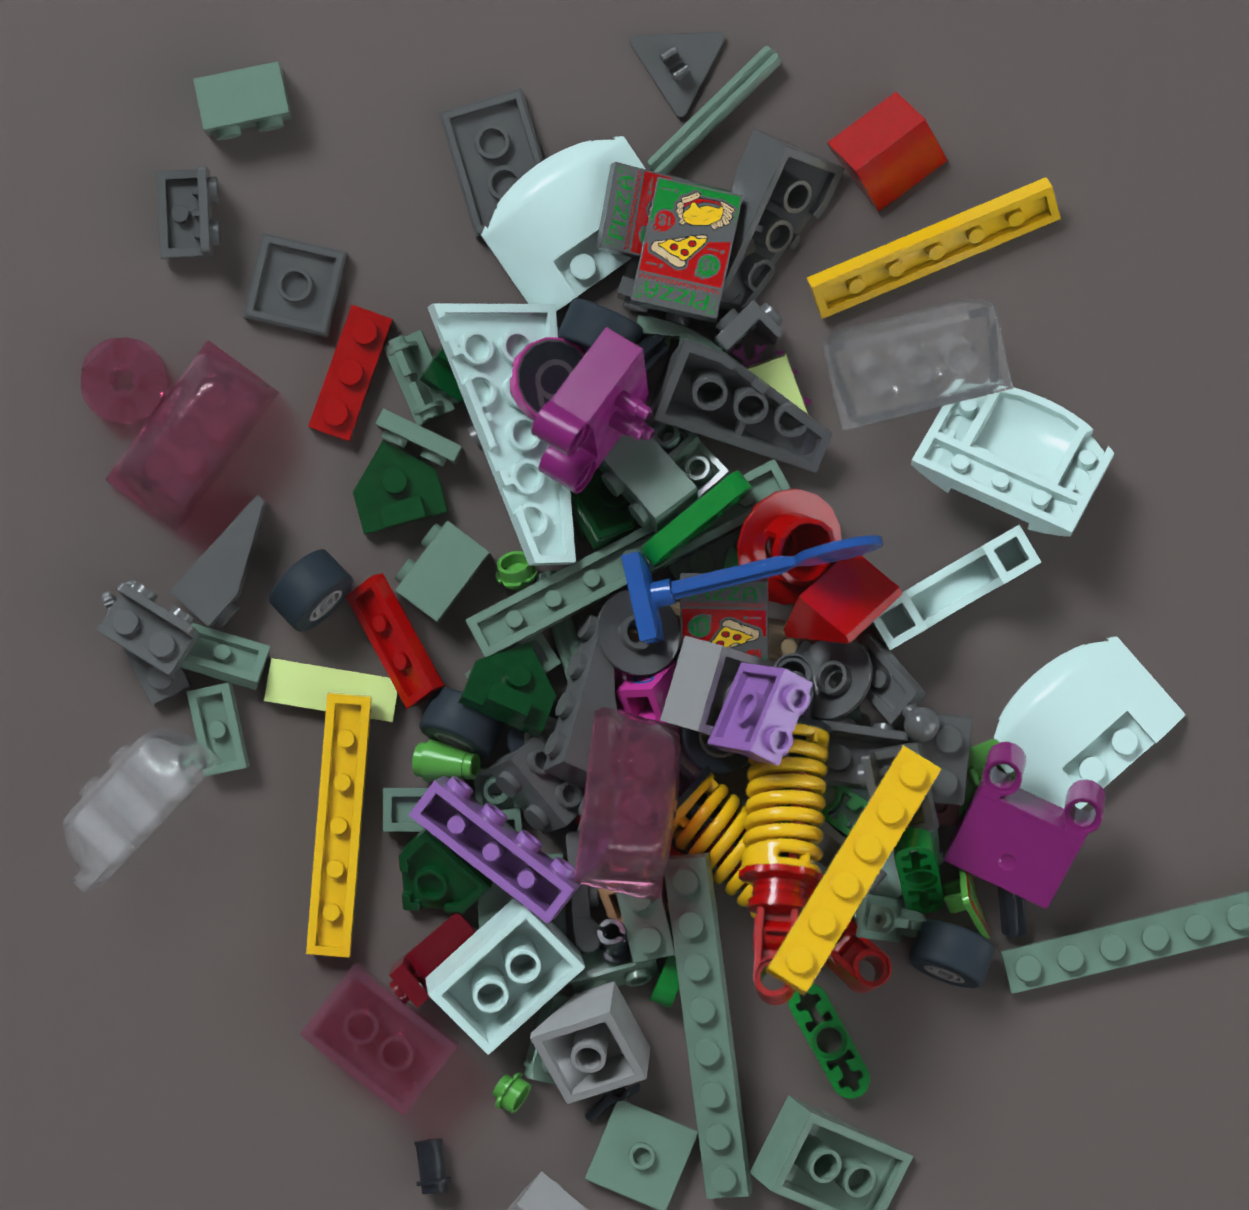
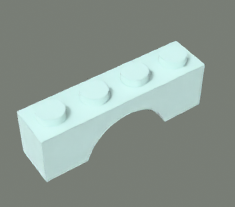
[871,524,1041,651]

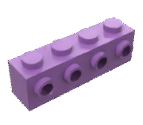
[408,775,583,924]

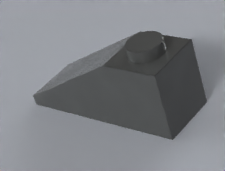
[169,494,268,627]

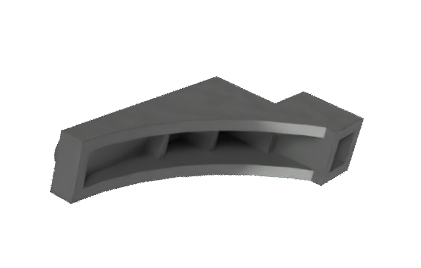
[543,606,654,850]

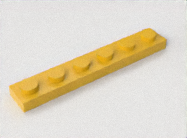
[807,177,1061,319]
[306,692,372,958]
[765,745,941,995]

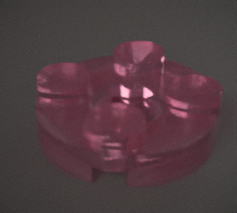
[80,337,169,425]

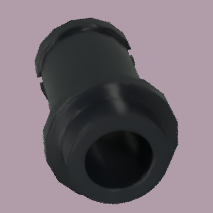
[597,918,632,964]
[414,1138,451,1194]

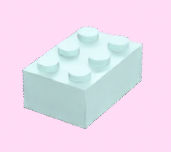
[425,898,585,1055]

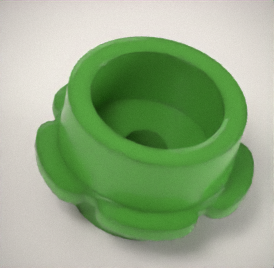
[495,551,537,591]
[492,1072,531,1114]

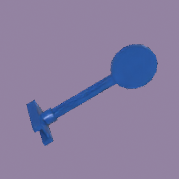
[621,535,883,645]

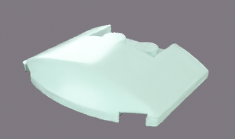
[481,136,646,311]
[911,382,1114,537]
[994,636,1186,809]

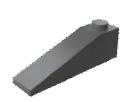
[719,129,845,313]
[652,339,832,473]

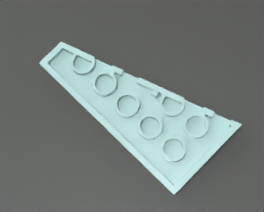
[427,303,576,566]

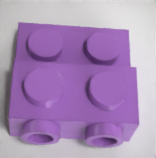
[707,663,813,765]

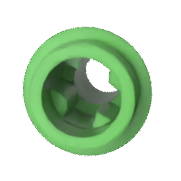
[412,739,480,782]

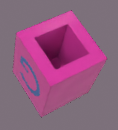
[616,661,677,727]

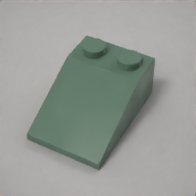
[749,1095,914,1210]

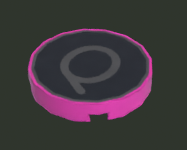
[510,337,585,420]

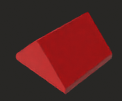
[827,92,948,212]
[783,555,902,644]

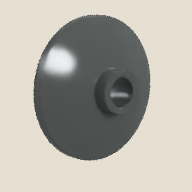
[596,590,681,676]
[794,640,873,720]

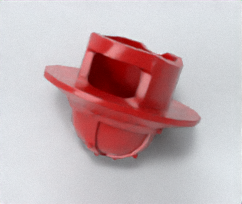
[737,488,841,605]

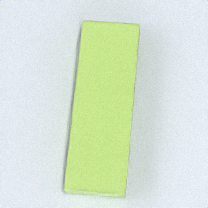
[264,658,398,722]

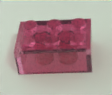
[299,962,460,1116]

